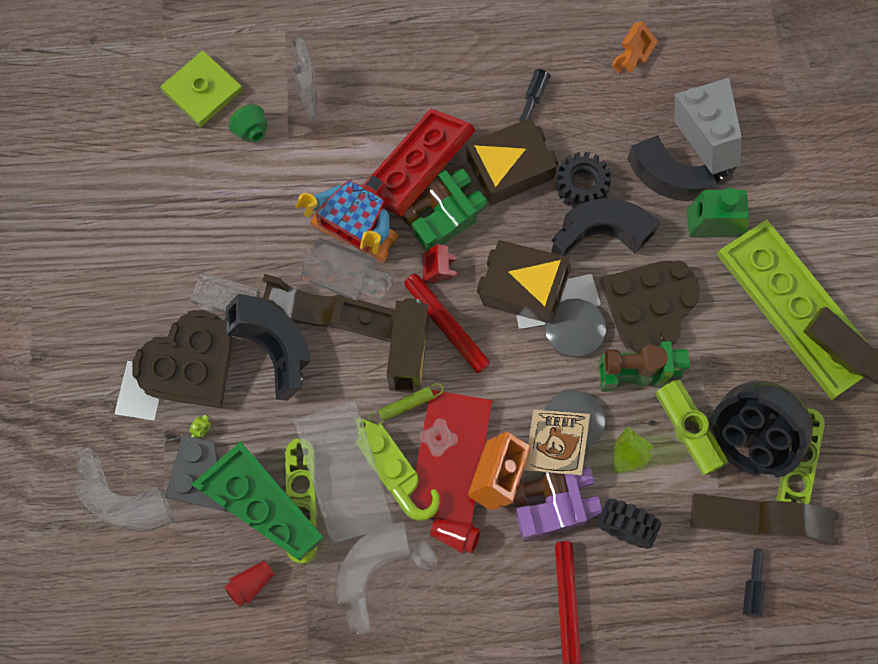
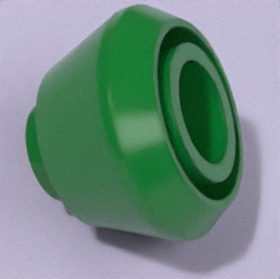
[229,104,267,143]

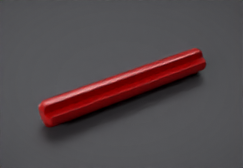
[404,274,490,373]
[555,541,581,664]

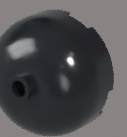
[710,381,813,478]

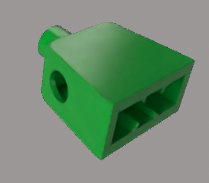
[687,188,749,237]

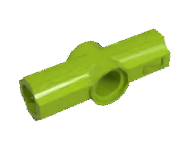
[655,379,728,476]

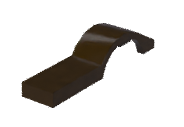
[258,274,395,342]
[803,306,878,385]
[690,493,839,546]

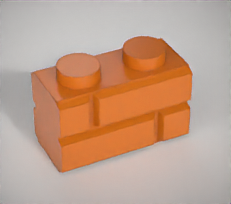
[468,432,531,511]

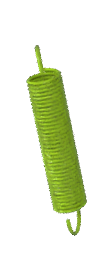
[369,383,443,425]

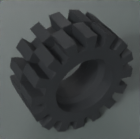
[556,152,612,209]
[597,499,662,549]

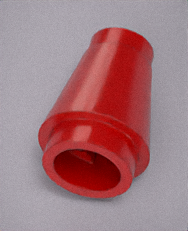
[430,518,481,555]
[224,560,275,608]

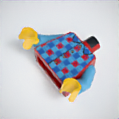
[295,176,390,254]

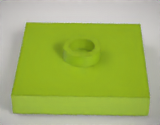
[160,50,243,128]

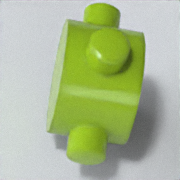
[189,414,211,439]

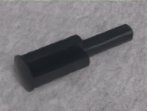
[519,69,551,122]
[742,549,766,618]

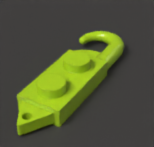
[356,417,440,521]

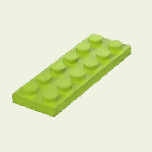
[717,219,867,400]

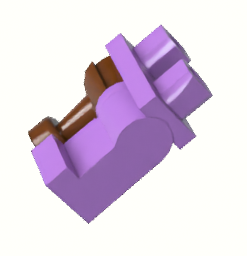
[513,467,602,542]

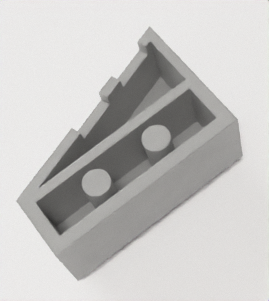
[674,78,742,174]

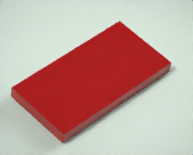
[362,108,475,217]
[410,390,492,523]

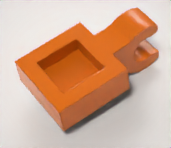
[612,22,658,73]

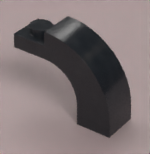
[627,135,737,201]
[551,198,660,256]
[226,294,311,401]

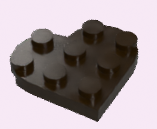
[600,261,700,353]
[132,310,232,408]

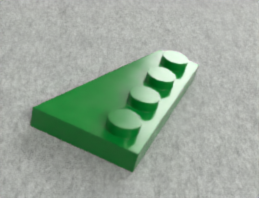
[191,441,325,561]

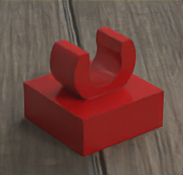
[422,244,457,284]

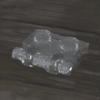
[185,272,260,340]

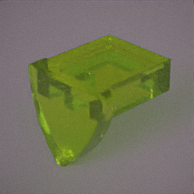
[613,426,653,474]

